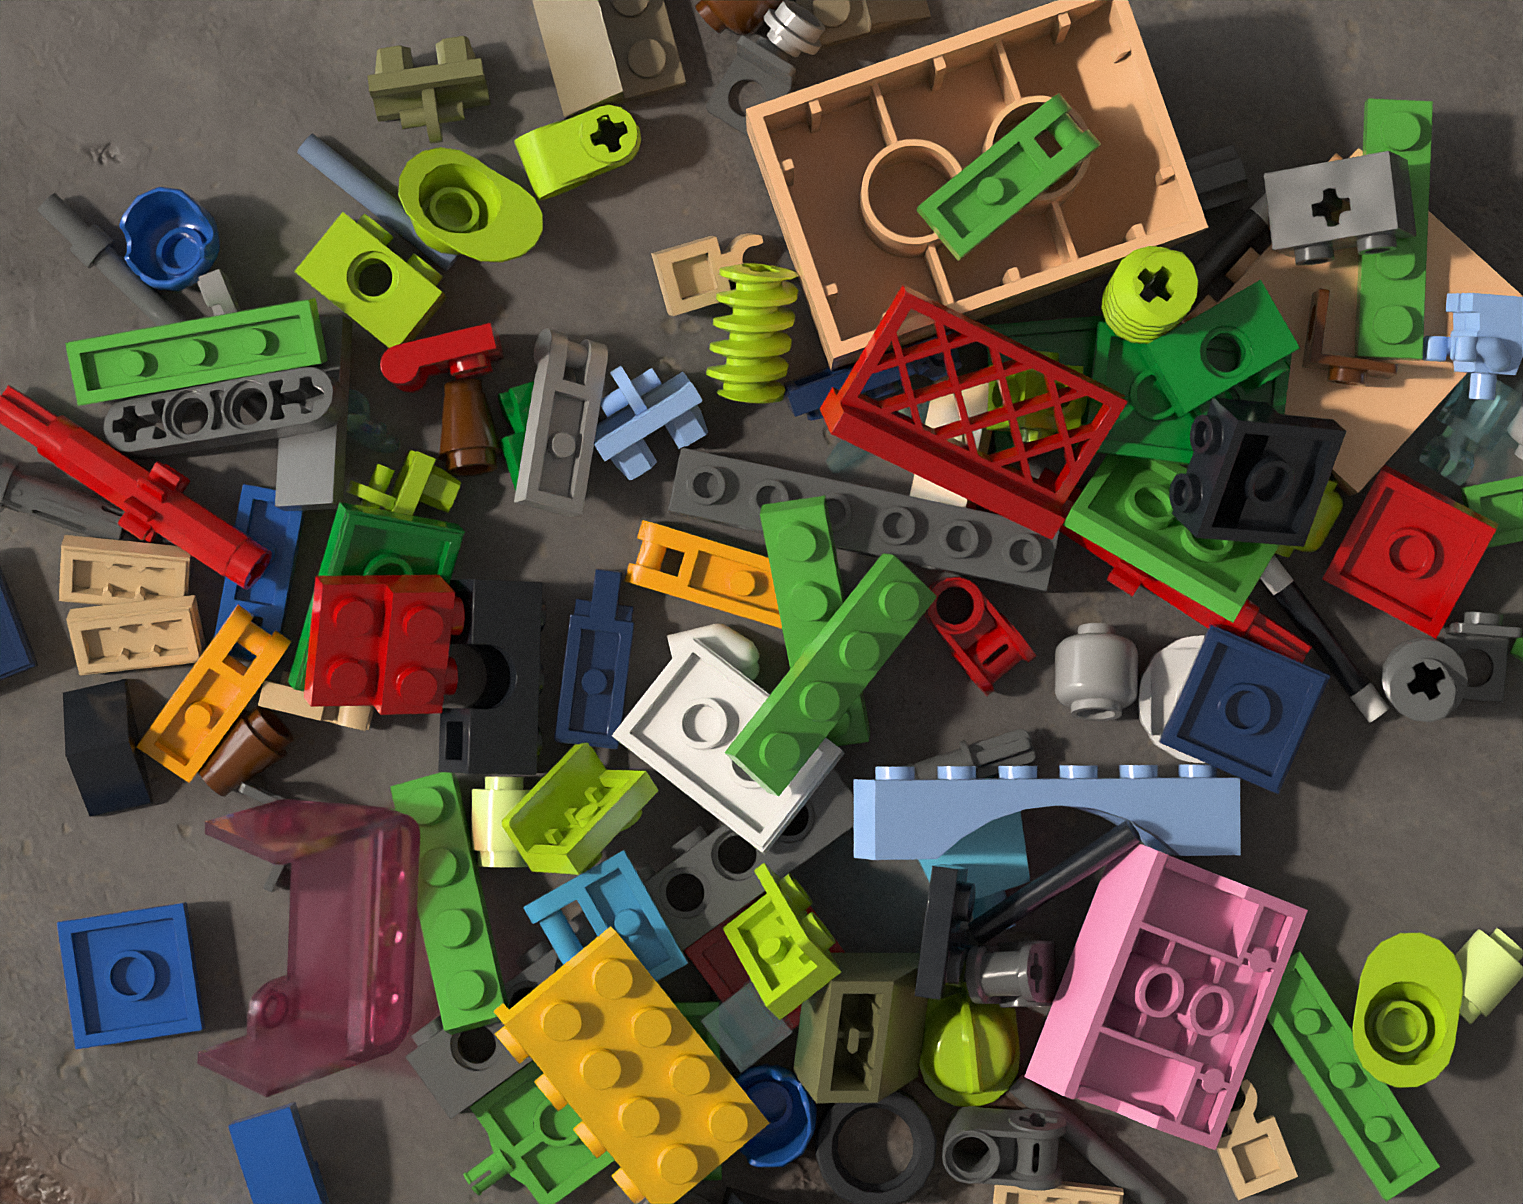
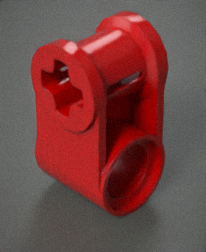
[924,576,1036,697]

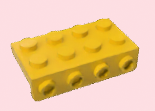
[493,926,770,1204]

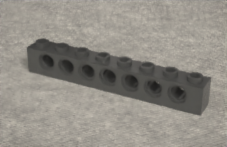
[405,768,854,1120]

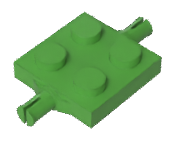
[463,1060,615,1204]

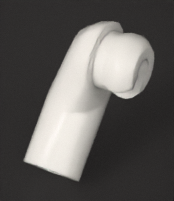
[667,623,760,681]

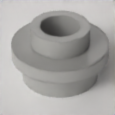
[764,0,825,57]

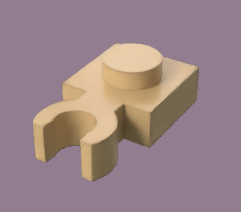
[651,233,763,316]
[258,671,375,731]
[1216,1078,1298,1200]

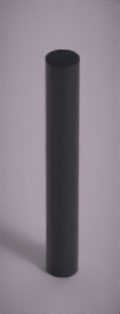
[968,820,1141,945]

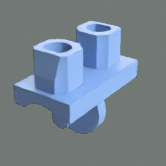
[594,366,708,480]

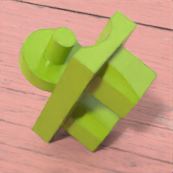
[346,449,461,515]

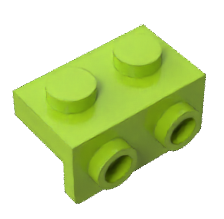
[502,743,659,875]
[723,862,841,1020]

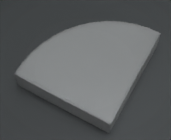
[197,269,241,315]

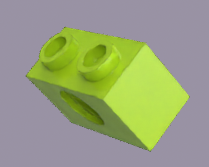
[294,212,447,348]

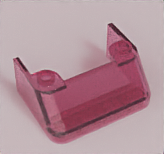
[197,799,420,1097]

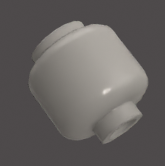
[1055,623,1138,721]

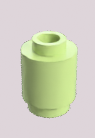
[471,776,531,867]
[1455,928,1523,1025]

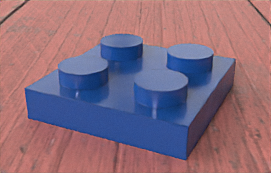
[57,902,206,1050]

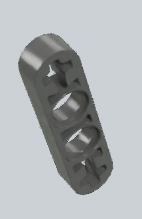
[104,367,346,459]

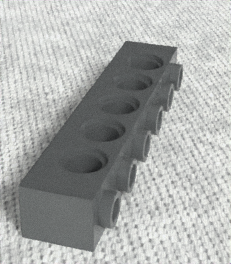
[668,448,1060,593]

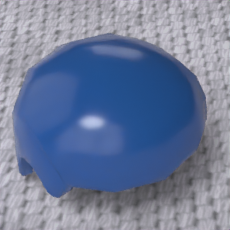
[119,187,220,292]
[734,1063,817,1168]

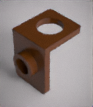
[1302,288,1398,386]

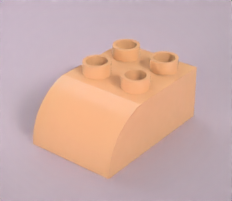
[746,0,1208,371]

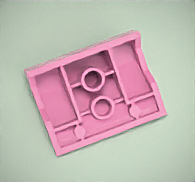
[1024,843,1308,1150]

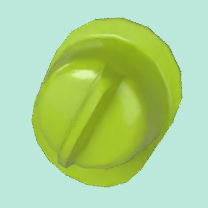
[398,147,543,262]
[1352,932,1463,1088]
[919,982,1020,1107]

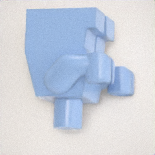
[1422,293,1523,400]

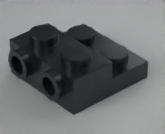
[1169,397,1346,547]

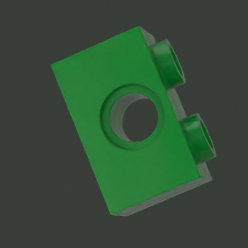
[1140,280,1300,418]

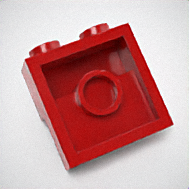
[304,575,465,715]

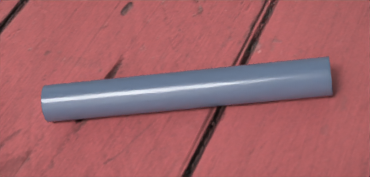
[297,133,461,271]

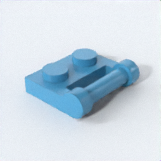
[523,849,688,981]

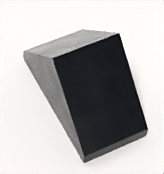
[63,679,153,817]

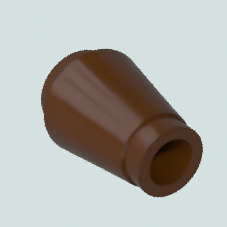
[439,379,502,476]
[199,704,293,797]

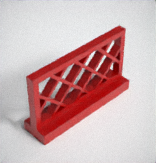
[820,285,1128,540]

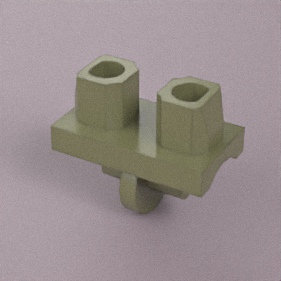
[367,36,491,144]

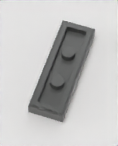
[275,316,353,511]

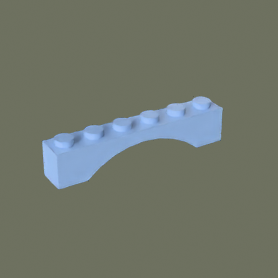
[854,764,1241,860]

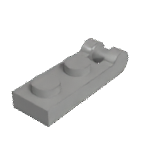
[514,328,608,517]

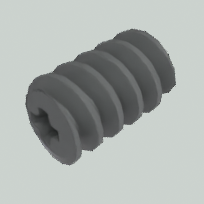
[1381,637,1468,722]

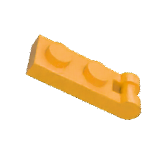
[624,520,782,629]
[137,604,291,783]

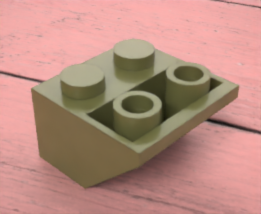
[793,953,928,1103]

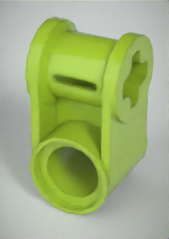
[514,105,642,201]

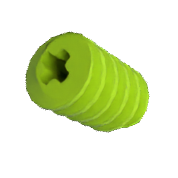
[1101,246,1198,344]
[706,263,799,404]

